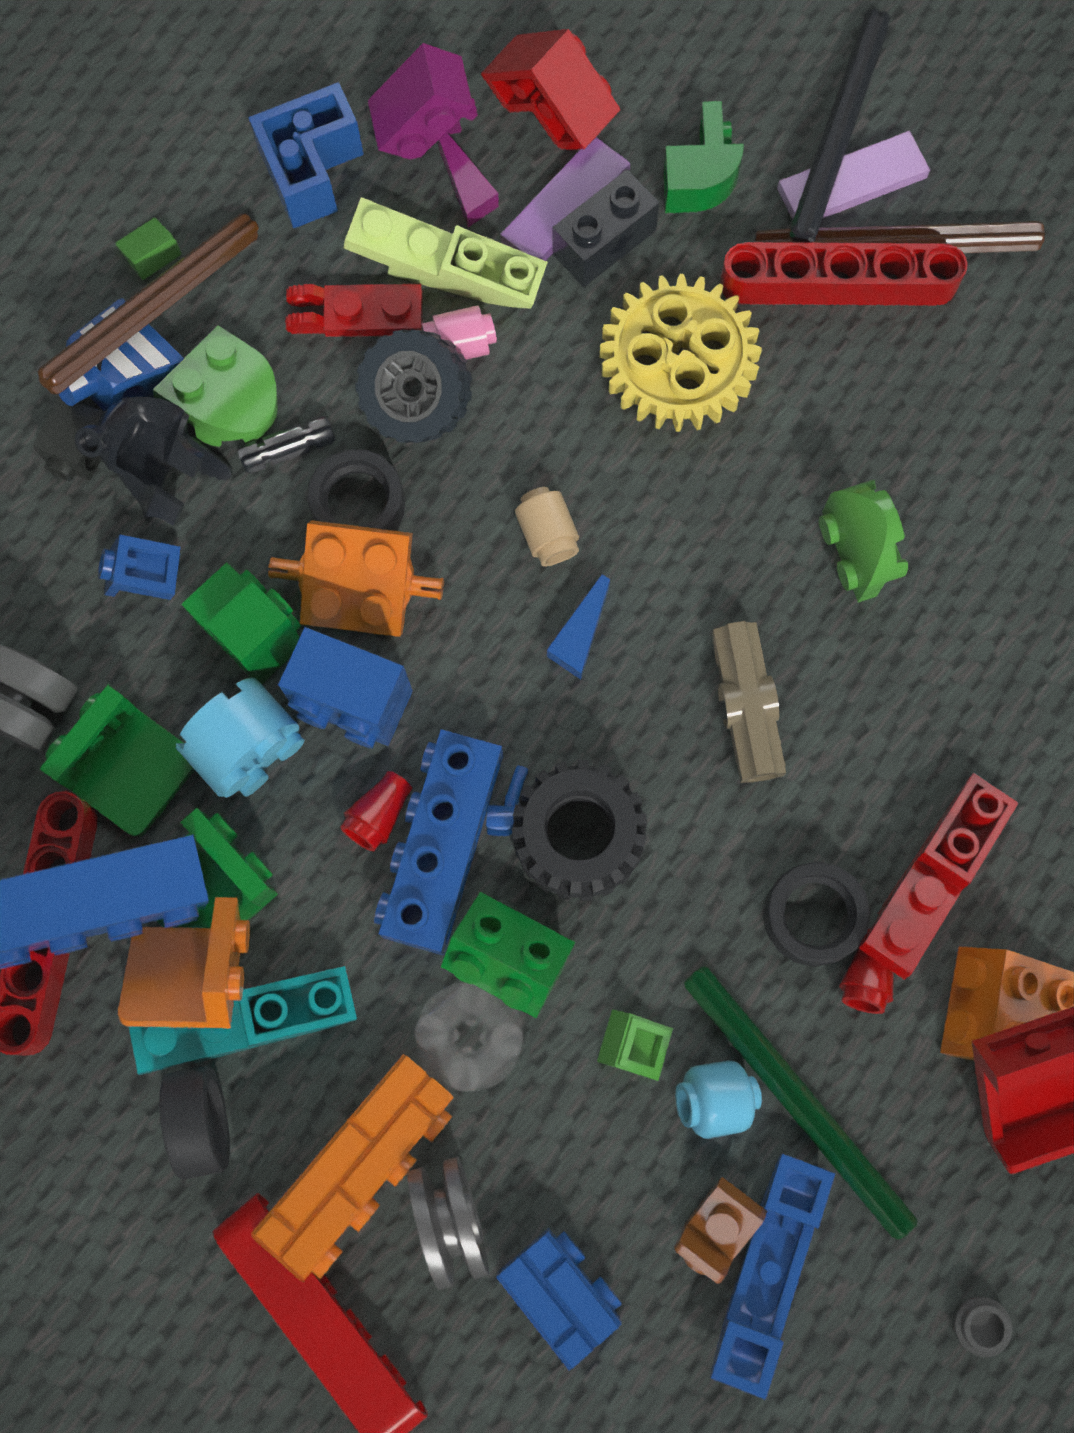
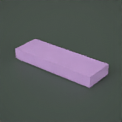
[777,131,930,219]

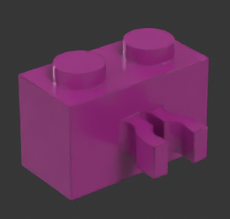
[368,43,478,159]

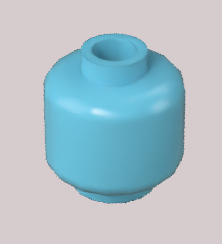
[675,1060,762,1139]

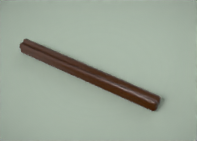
[38,214,259,395]
[754,221,1045,253]

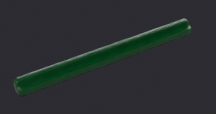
[684,966,918,1240]

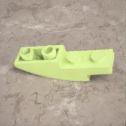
[344,197,548,309]

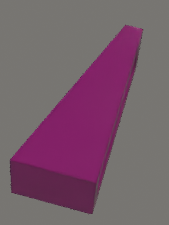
[438,132,499,228]

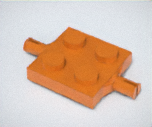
[268,520,444,637]

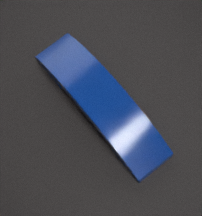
[710,1154,835,1400]

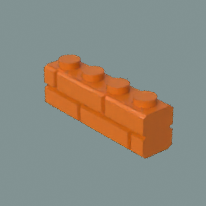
[251,1054,454,1282]

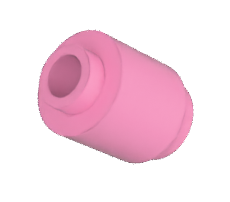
[422,305,497,360]

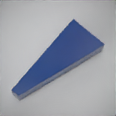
[547,574,610,680]

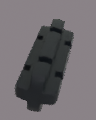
[238,415,335,473]

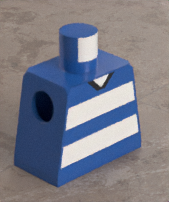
[58,298,184,411]

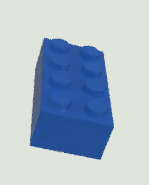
[0,835,209,969]

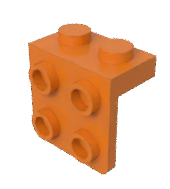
[118,897,250,1028]
[940,947,1074,1060]

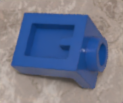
[98,535,181,600]

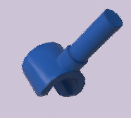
[486,765,528,836]

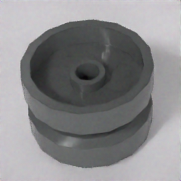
[0,645,78,754]

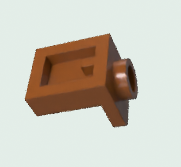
[674,1177,767,1284]

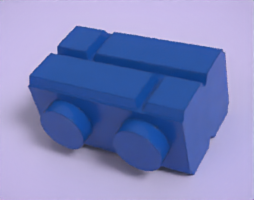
[496,1228,622,1370]

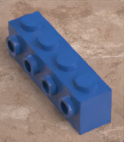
[374,729,503,956]

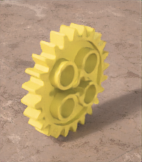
[600,274,761,432]

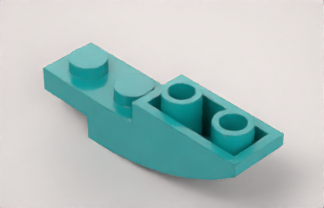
[128,966,357,1075]

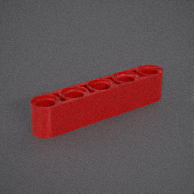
[720,242,968,305]
[0,791,98,1056]
[212,1193,428,1433]

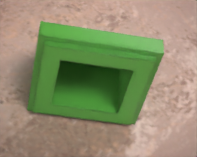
[115,217,182,280]
[597,1010,673,1081]

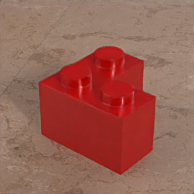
[481,29,621,150]

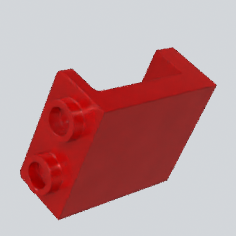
[972,1006,1074,1174]

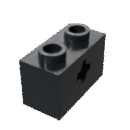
[552,169,659,287]

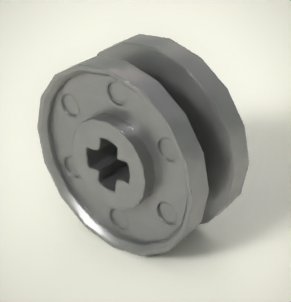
[408,1157,489,1291]

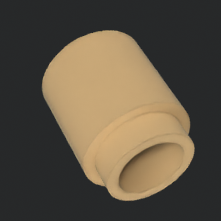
[515,487,579,566]

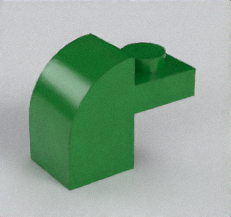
[663,101,744,213]

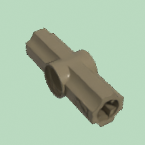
[712,621,786,783]

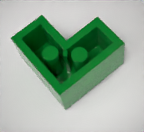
[181,563,302,684]

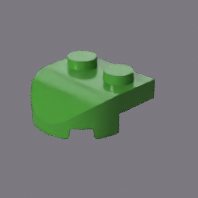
[153,325,278,447]
[819,480,908,602]

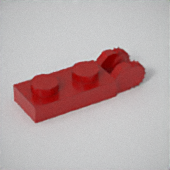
[285,284,423,337]

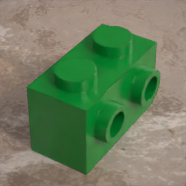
[441,892,576,1018]

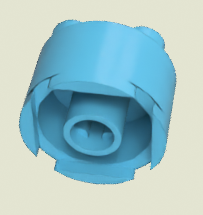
[176,678,305,798]

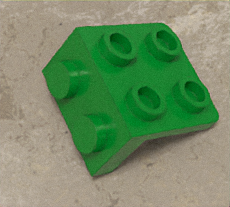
[40,685,195,837]
[156,808,278,928]

